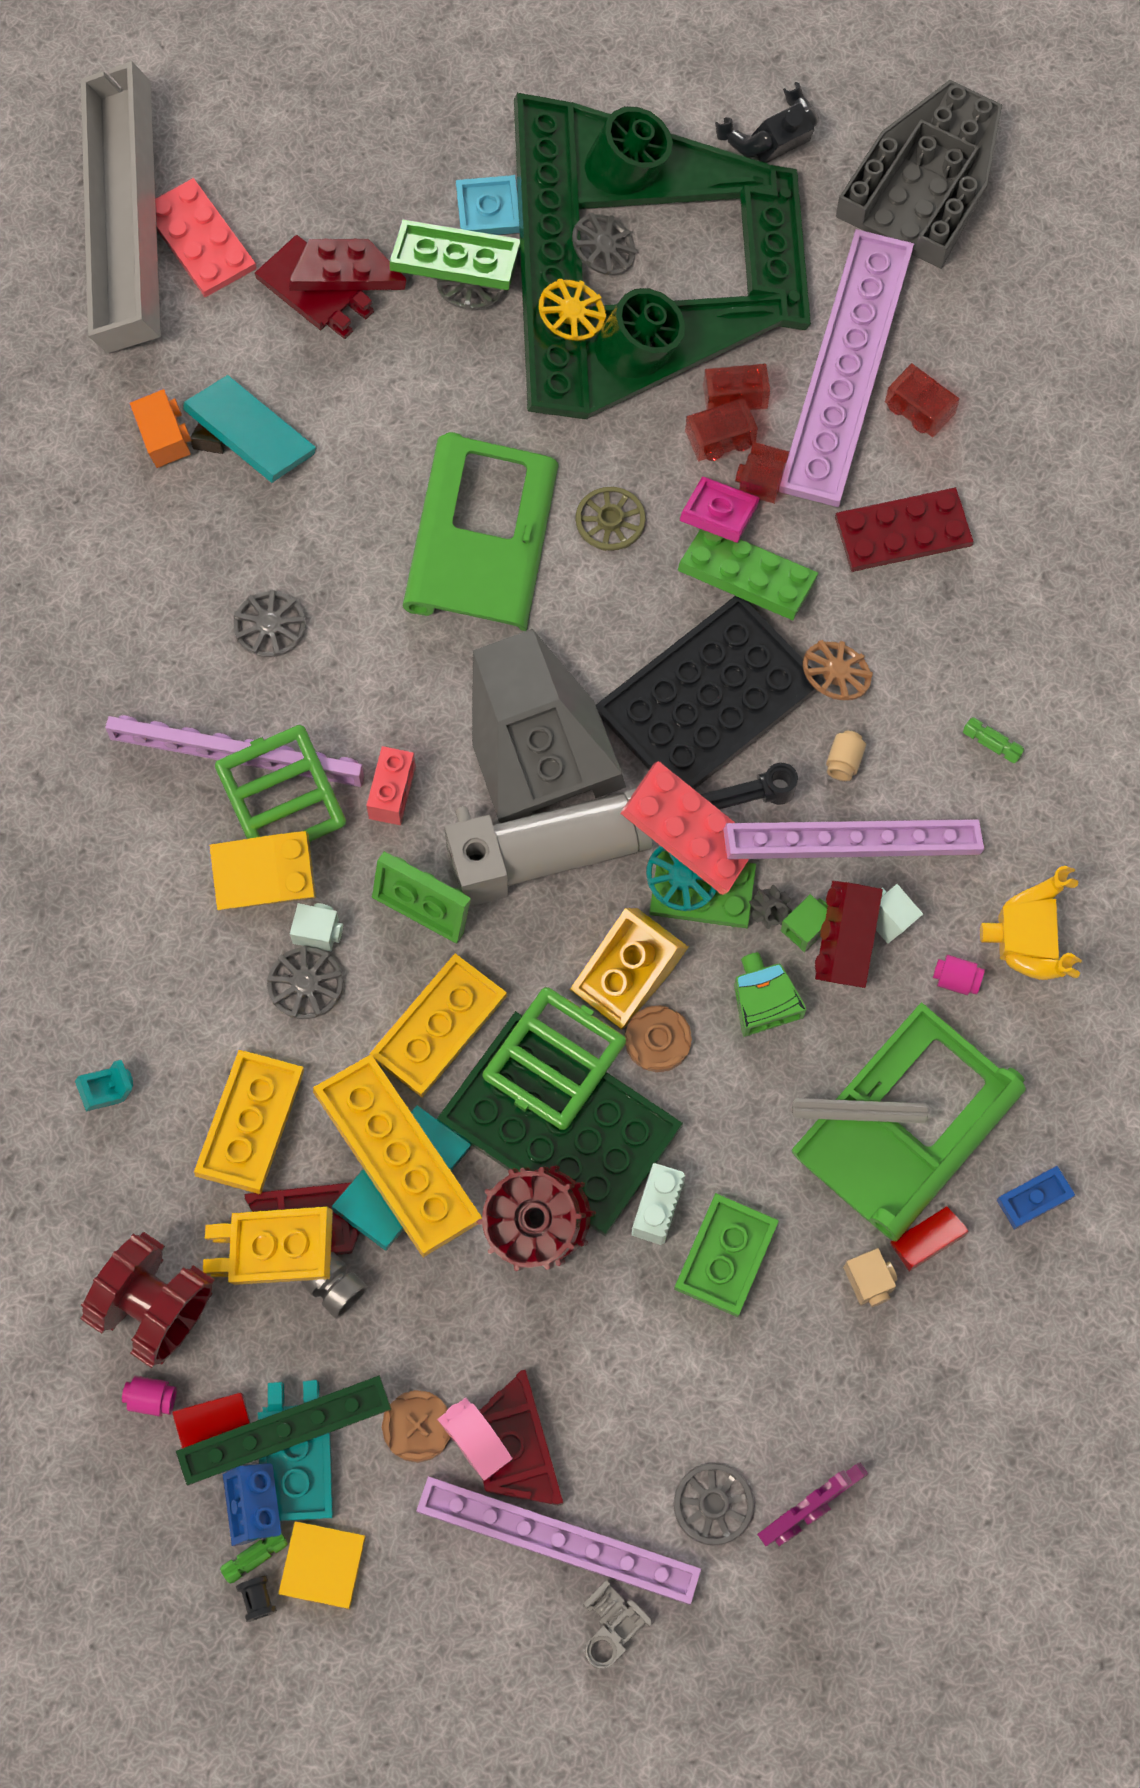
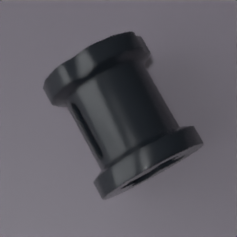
[236,1576,277,1622]

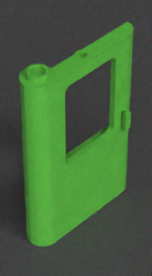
[402,432,558,631]
[792,1002,1026,1241]

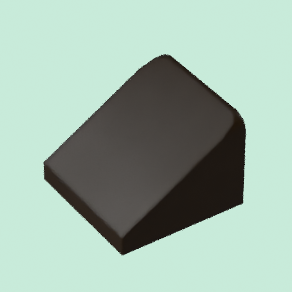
[191,422,225,454]

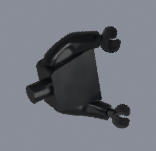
[715,82,819,163]

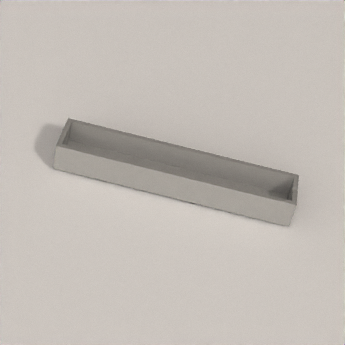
[81,61,161,353]

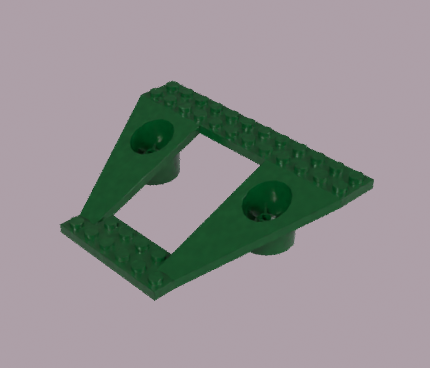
[514,92,811,419]

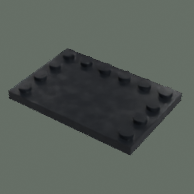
[596,596,824,789]

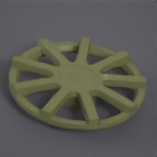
[575,487,646,551]

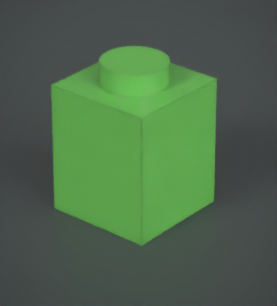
[780,894,828,953]

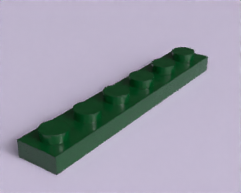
[176,1375,392,1486]

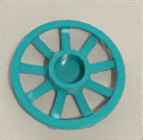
[646,846,717,911]

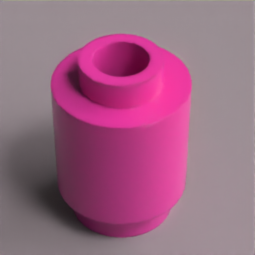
[933,955,985,996]
[122,1375,177,1417]

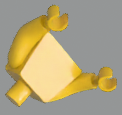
[980,866,1082,980]

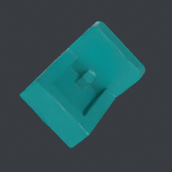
[75,1060,133,1112]

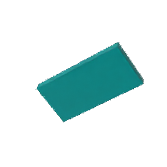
[183,375,316,483]
[332,1105,471,1251]

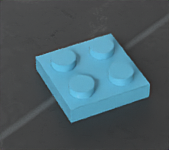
[456,175,520,235]

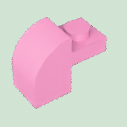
[437,1398,513,1480]

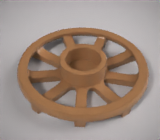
[803,640,873,700]

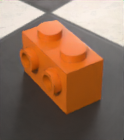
[130,389,192,468]

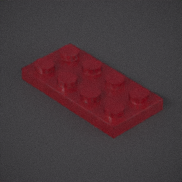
[835,487,974,572]

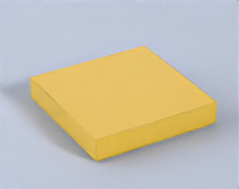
[278,1521,366,1609]

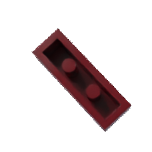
[815,881,883,988]

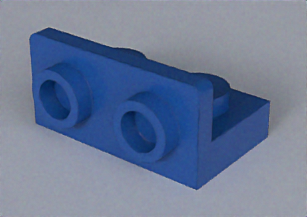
[223,1463,281,1546]

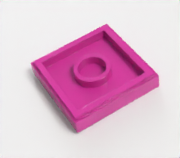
[679,476,760,543]

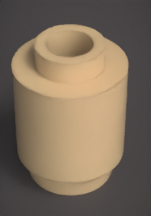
[826,731,866,781]

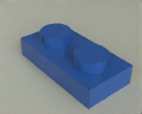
[997,1166,1075,1230]

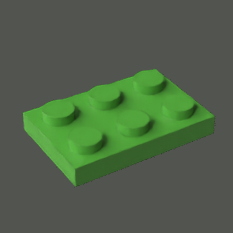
[372,851,471,944]
[649,851,756,929]
[674,1193,779,1317]

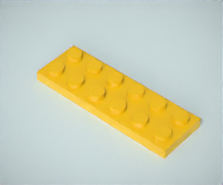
[313,1054,482,1258]

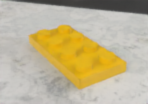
[369,953,507,1098]
[194,1050,304,1195]

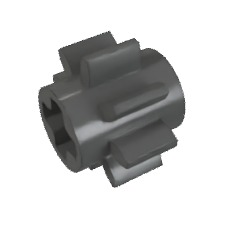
[749,885,792,929]

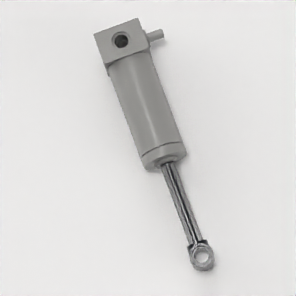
[445,763,798,907]

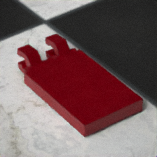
[255,234,374,339]

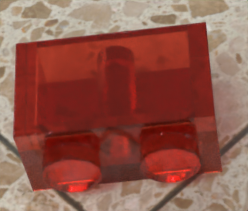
[885,363,960,438]
[703,364,770,414]
[685,398,758,462]

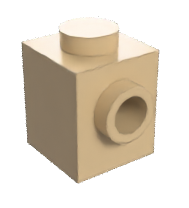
[843,1248,897,1307]

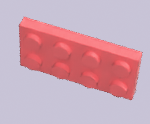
[155,178,257,297]
[620,761,749,895]

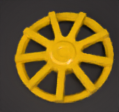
[539,278,606,341]

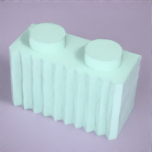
[632,1163,685,1245]

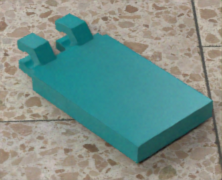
[258,1380,333,1521]

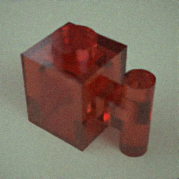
[735,442,790,504]

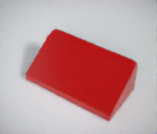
[890,1206,969,1272]
[172,1393,250,1448]

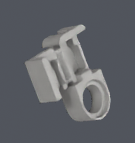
[583,1580,651,1669]

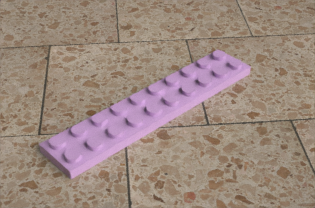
[779,229,914,507]

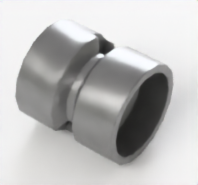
[301,1252,368,1319]

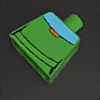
[734,952,806,1037]

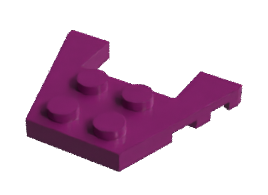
[757,1462,868,1547]

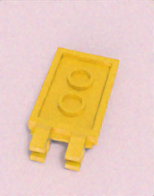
[203,1207,333,1285]

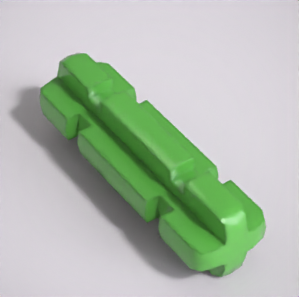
[963,717,1024,763]
[220,1532,288,1584]

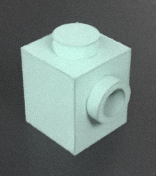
[876,884,923,944]
[290,903,343,952]

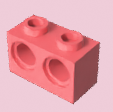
[366,746,416,826]

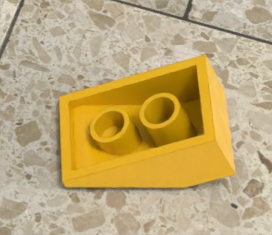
[209,831,316,910]
[570,908,689,1029]

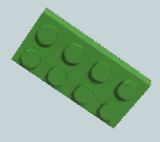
[390,220,520,290]
[678,529,818,621]

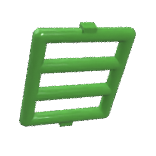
[215,725,346,845]
[482,987,626,1130]

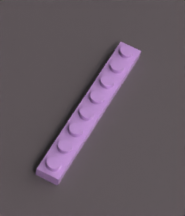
[105,715,364,787]
[723,819,984,859]
[416,1476,701,1605]

